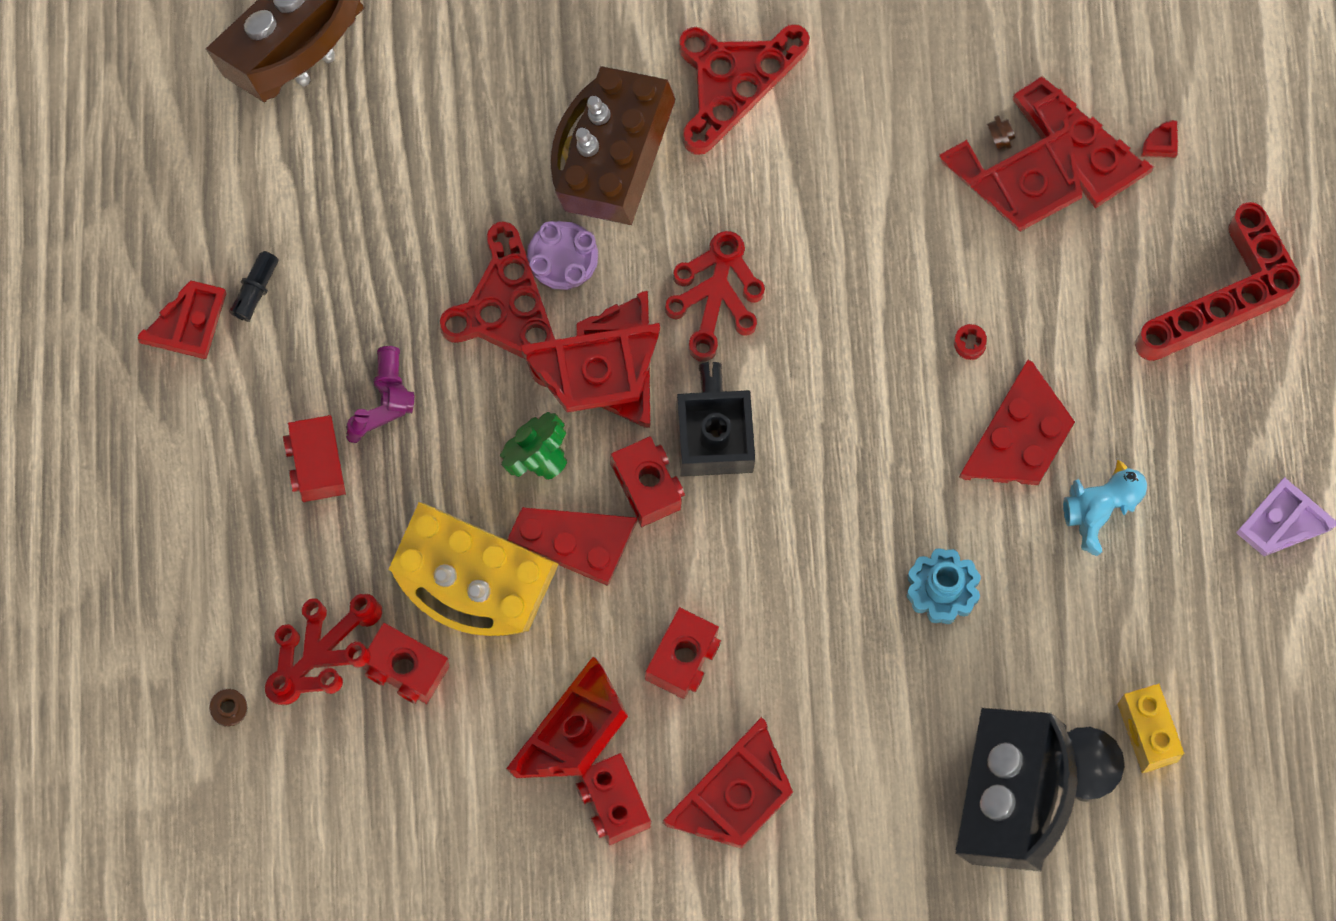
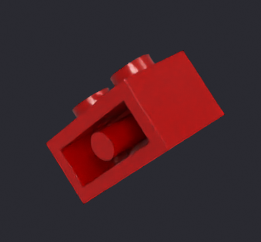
[283,415,346,502]
[575,753,651,846]

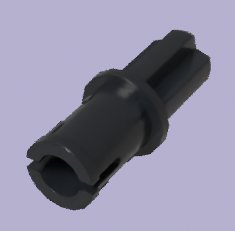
[229,251,278,322]

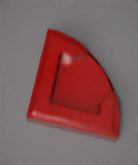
[1141,120,1178,158]

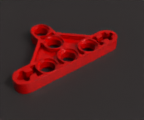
[679,24,810,155]
[440,221,555,387]

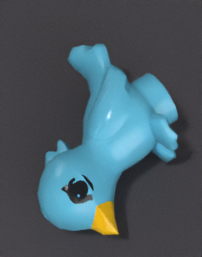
[1063,460,1147,556]

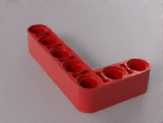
[1135,202,1300,361]

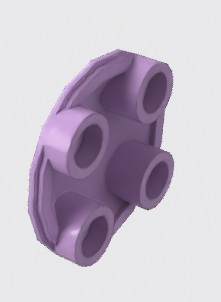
[527,221,598,290]

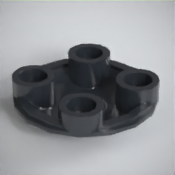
[1059,727,1125,802]

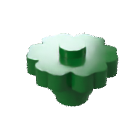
[500,412,567,480]

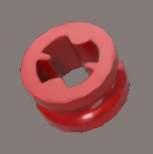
[954,324,987,360]

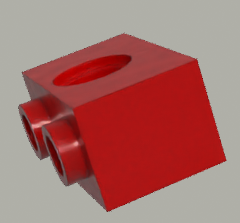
[610,436,685,528]
[645,607,722,700]
[363,622,449,704]

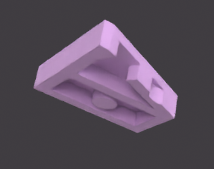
[1236,477,1336,556]

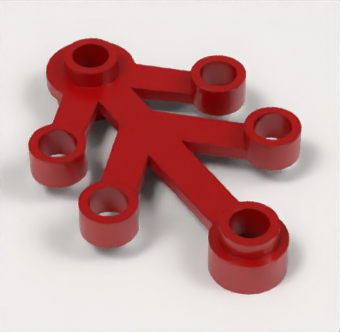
[665,231,765,362]
[265,594,383,705]

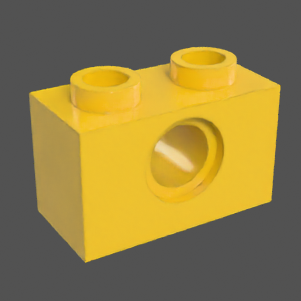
[1117,683,1185,773]

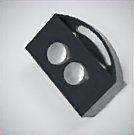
[955,708,1077,872]

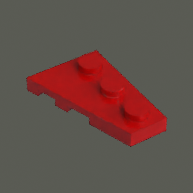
[507,507,638,586]

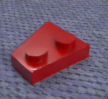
[138,280,227,359]

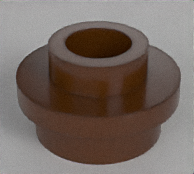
[987,115,1016,150]
[209,689,247,727]

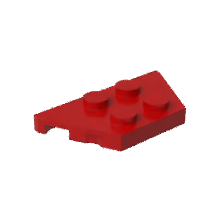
[576,291,651,428]
[521,323,660,413]
[959,360,1075,485]
[506,657,629,778]
[663,717,793,849]

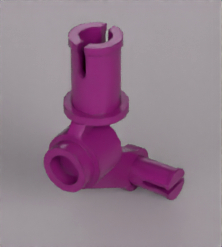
[346,346,415,443]

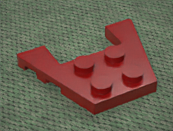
[939,88,1083,232]

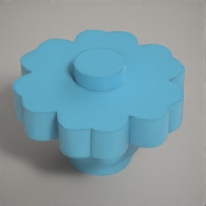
[906,548,981,624]

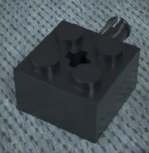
[676,362,755,477]

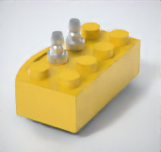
[388,502,559,636]

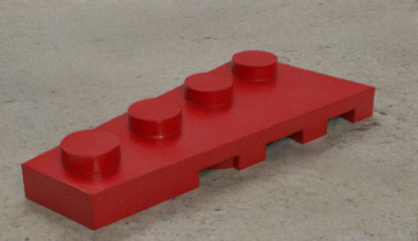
[1012,76,1154,209]

